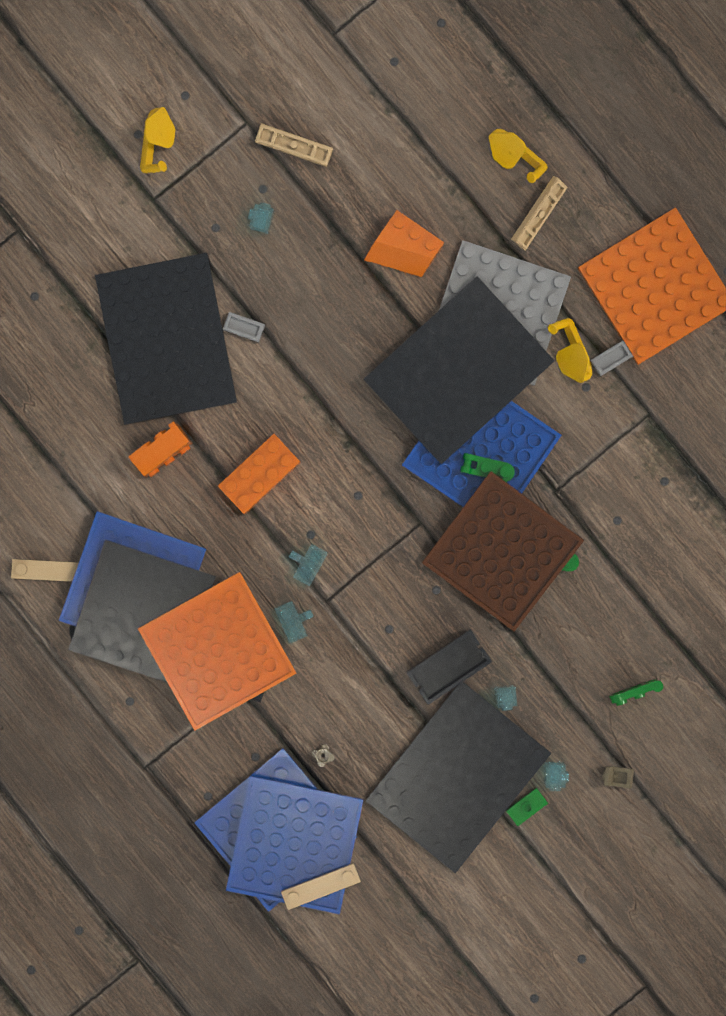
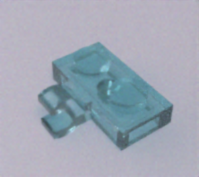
[289,543,328,586]
[275,601,314,644]

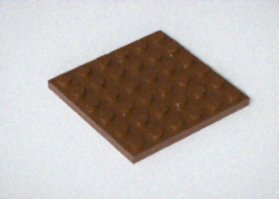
[422,471,584,632]

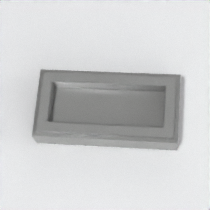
[223,312,265,343]
[590,340,633,377]

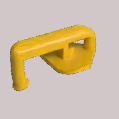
[140,107,175,173]
[489,129,548,183]
[547,318,592,383]

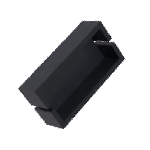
[406,629,492,705]

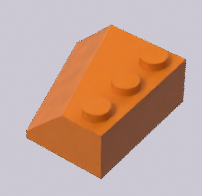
[364,210,444,277]
[128,421,193,478]

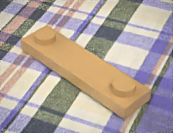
[255,123,333,167]
[511,176,568,251]
[11,559,79,582]
[281,863,361,910]

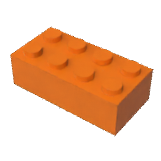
[218,434,301,514]

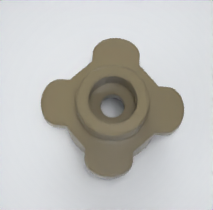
[312,744,335,767]

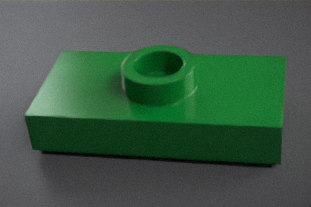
[506,788,548,826]

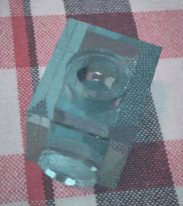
[248,202,274,234]
[495,685,517,711]
[544,762,569,791]

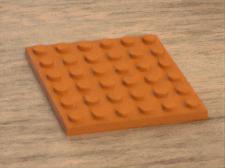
[578,207,726,365]
[138,572,297,731]

